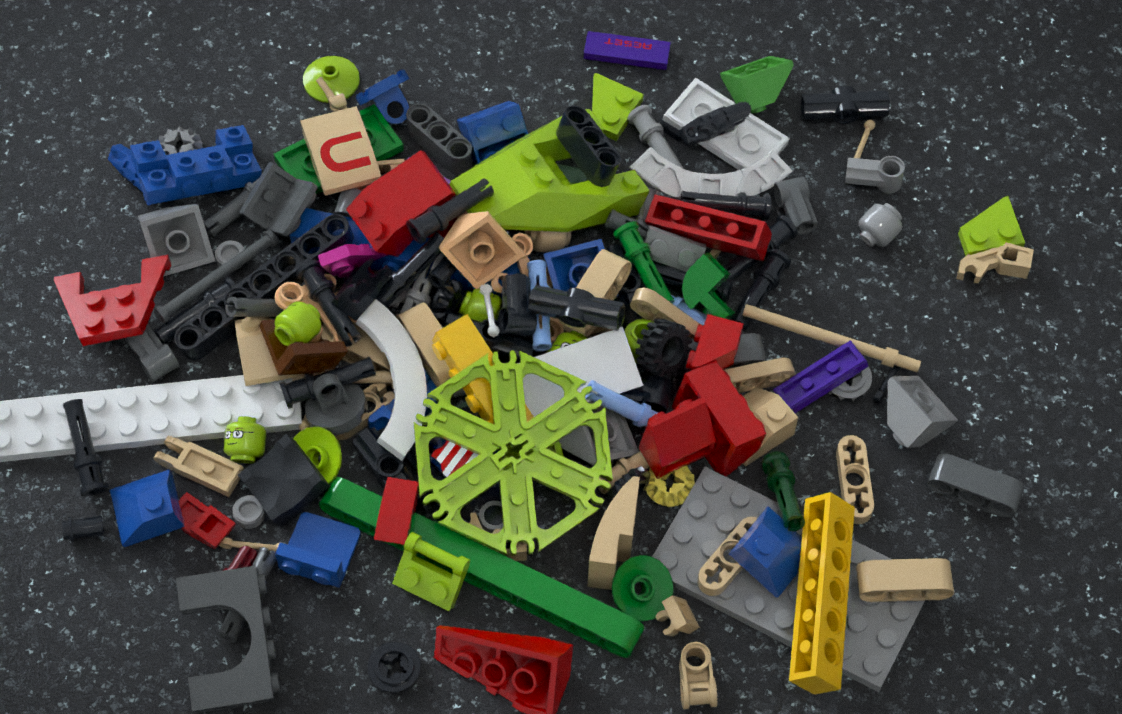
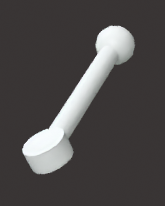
[480,284,500,337]

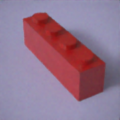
[645,194,772,261]

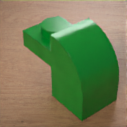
[682,253,735,319]

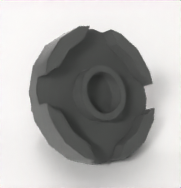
[305,374,368,436]

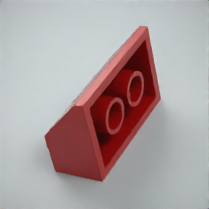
[672,361,767,477]

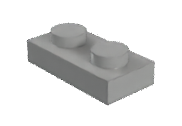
[644,225,706,271]

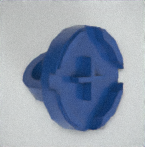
[355,69,410,124]

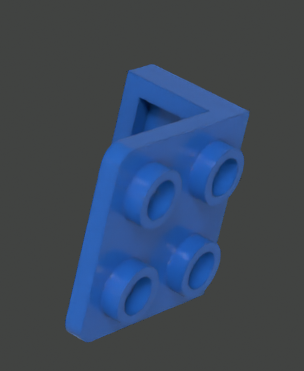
[275,512,361,588]

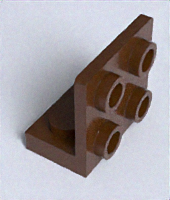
[259,319,348,376]

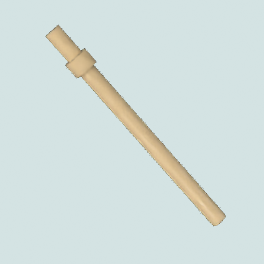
[742,304,921,372]

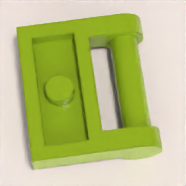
[392,532,470,611]

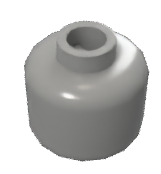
[858,203,902,247]

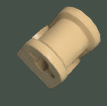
[679,642,717,710]

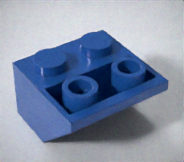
[457,101,528,165]

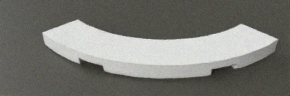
[629,147,792,199]
[356,299,427,461]

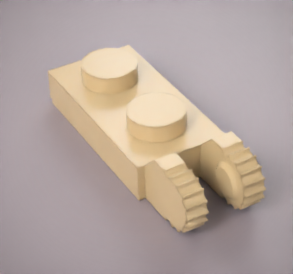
[153,436,244,497]

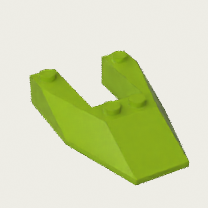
[449,109,650,232]

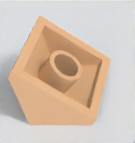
[439,211,525,289]

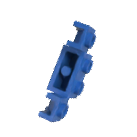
[130,125,262,205]

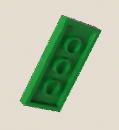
[274,104,404,195]

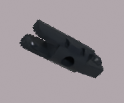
[679,102,752,146]

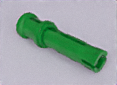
[613,221,675,304]

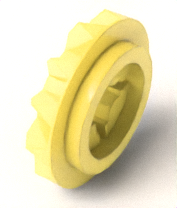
[645,465,695,507]

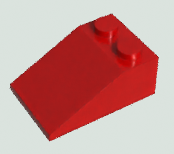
[346,150,456,257]

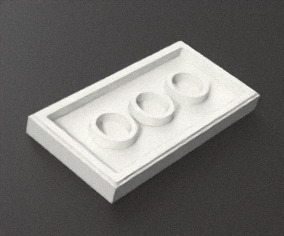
[663,78,790,170]
[517,327,643,417]

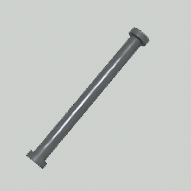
[153,229,279,324]

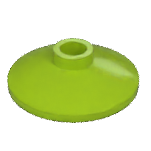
[303,56,360,103]
[293,427,342,484]

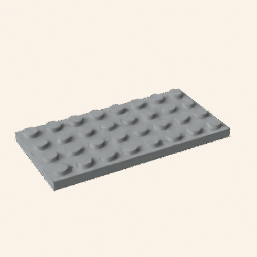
[652,467,925,692]

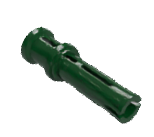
[761,451,805,532]

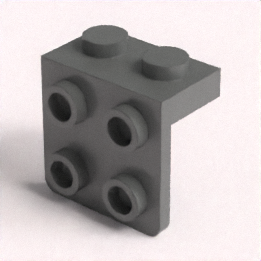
[239,162,317,237]

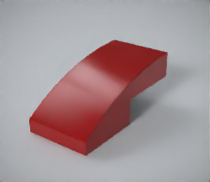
[374,477,419,545]
[178,492,236,549]

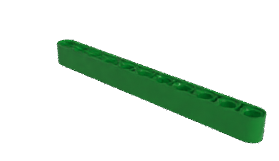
[319,477,644,658]

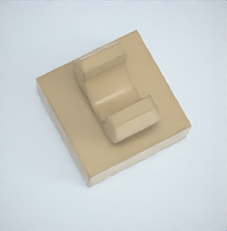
[655,595,700,636]

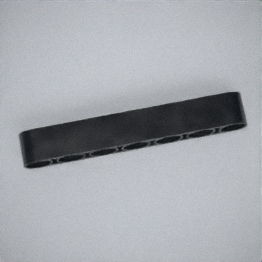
[174,214,354,360]

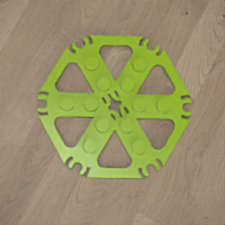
[414,350,613,556]

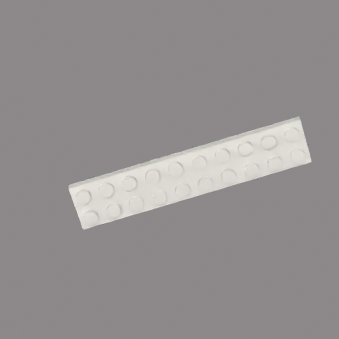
[0,375,302,462]

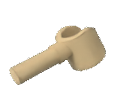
[316,77,347,112]

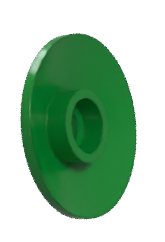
[612,555,673,621]

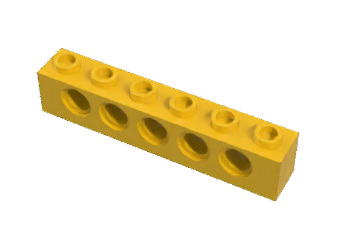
[789,492,855,695]

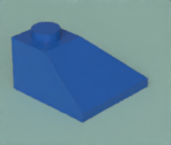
[543,239,618,297]
[110,469,185,547]
[729,506,802,598]

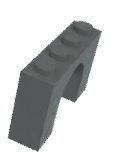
[176,566,281,714]

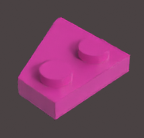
[318,244,388,278]

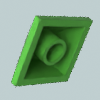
[720,56,794,113]

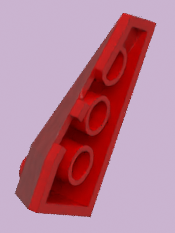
[434,625,573,714]

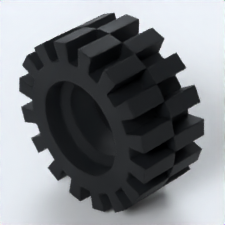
[635,319,693,378]

